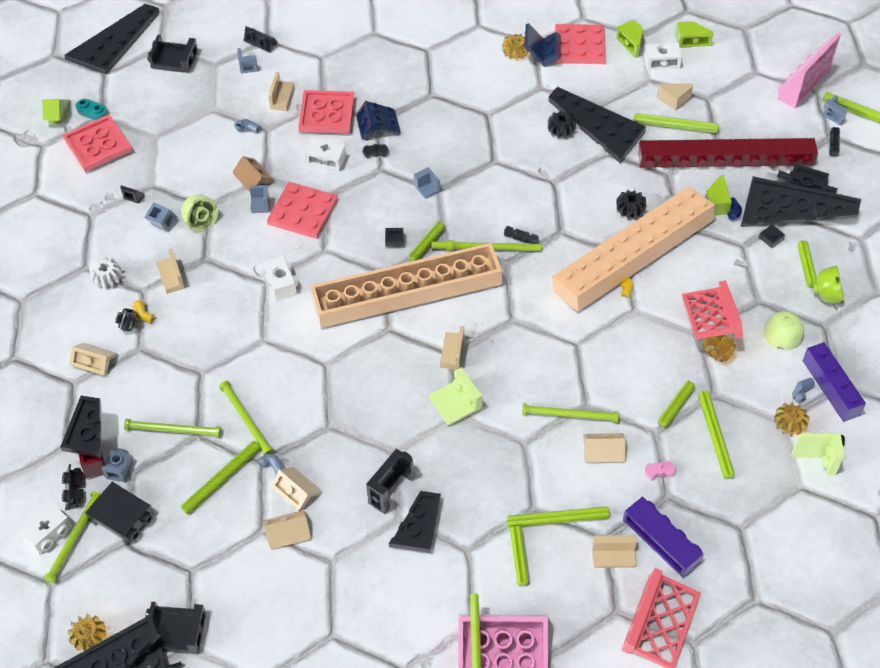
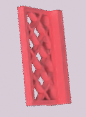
[682,280,743,339]
[621,568,701,668]

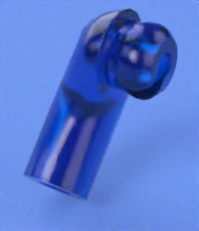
[727,197,742,221]

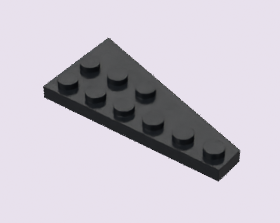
[64,3,160,75]
[548,86,646,163]
[741,176,861,227]
[54,615,161,668]

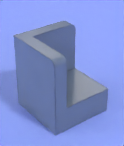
[237,48,257,74]
[414,167,440,199]
[250,185,270,213]

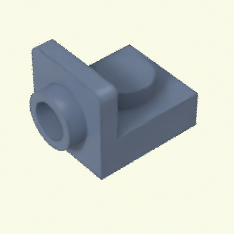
[823,95,848,125]

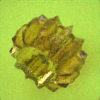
[502,33,529,61]
[701,334,737,362]
[774,401,810,436]
[68,613,107,651]

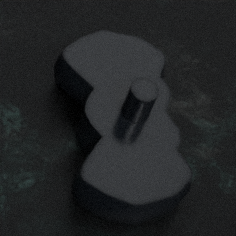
[362,144,389,158]

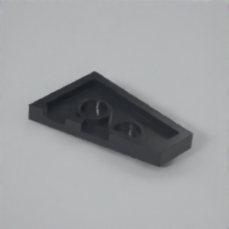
[60,395,102,457]

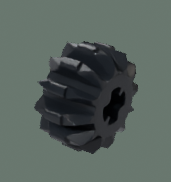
[547,110,576,139]
[616,189,647,220]

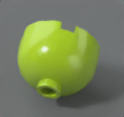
[813,265,845,303]

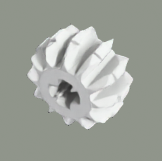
[89,257,122,289]

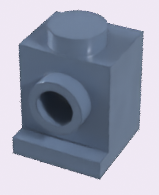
[144,202,178,232]
[102,448,133,483]

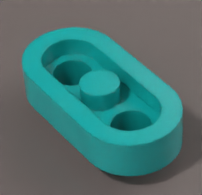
[75,99,108,120]

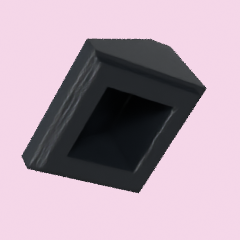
[120,185,145,203]

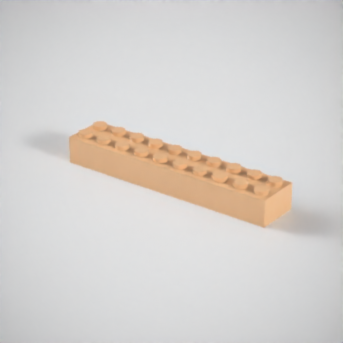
[552,186,715,312]
[310,243,502,328]

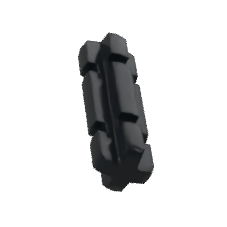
[829,127,840,157]
[504,226,539,244]

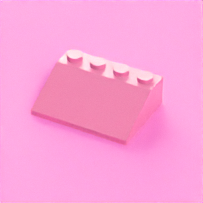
[778,32,841,108]
[458,614,548,668]

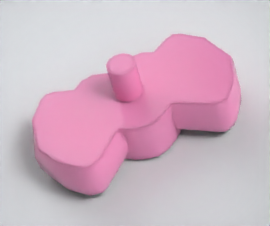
[645,460,676,480]

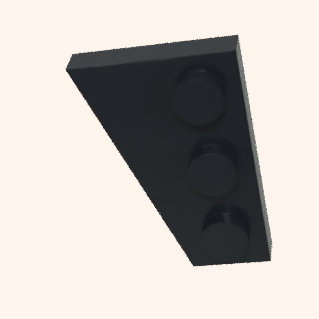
[389,491,441,553]

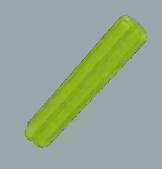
[408,221,445,261]
[797,240,817,288]
[658,380,695,428]
[510,526,529,586]

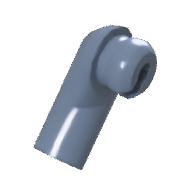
[234,119,261,133]
[792,378,815,403]
[259,453,285,475]

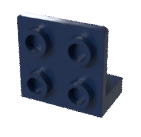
[524,23,561,67]
[356,101,401,141]

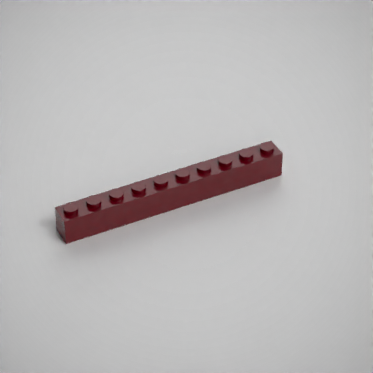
[638,138,818,168]

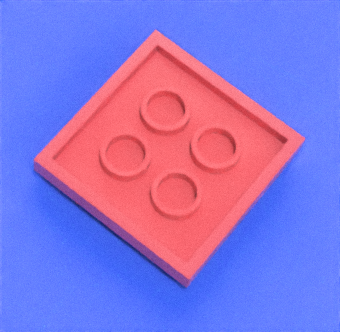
[555,24,605,64]
[298,90,355,134]
[62,115,132,172]
[267,182,338,239]

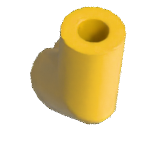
[619,277,634,298]
[132,300,155,323]

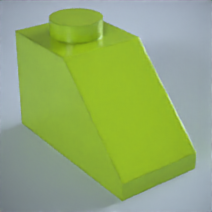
[616,19,643,58]
[675,21,713,48]
[42,99,70,124]
[705,175,732,215]

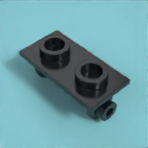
[244,26,278,53]
[62,464,84,510]

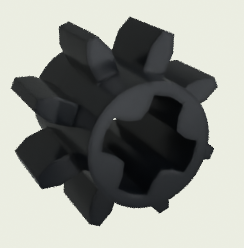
[115,308,139,331]

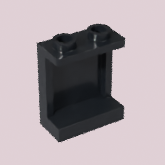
[147,35,198,73]
[366,448,414,514]
[85,481,154,546]
[145,601,206,654]

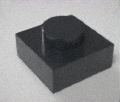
[758,224,785,248]
[385,228,404,247]

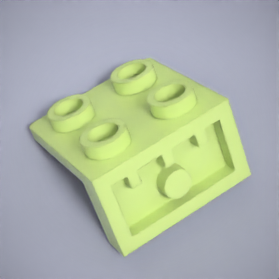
[429,367,482,426]
[791,432,844,475]

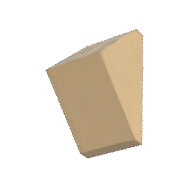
[657,83,693,110]

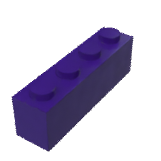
[802,342,866,422]
[623,496,704,578]

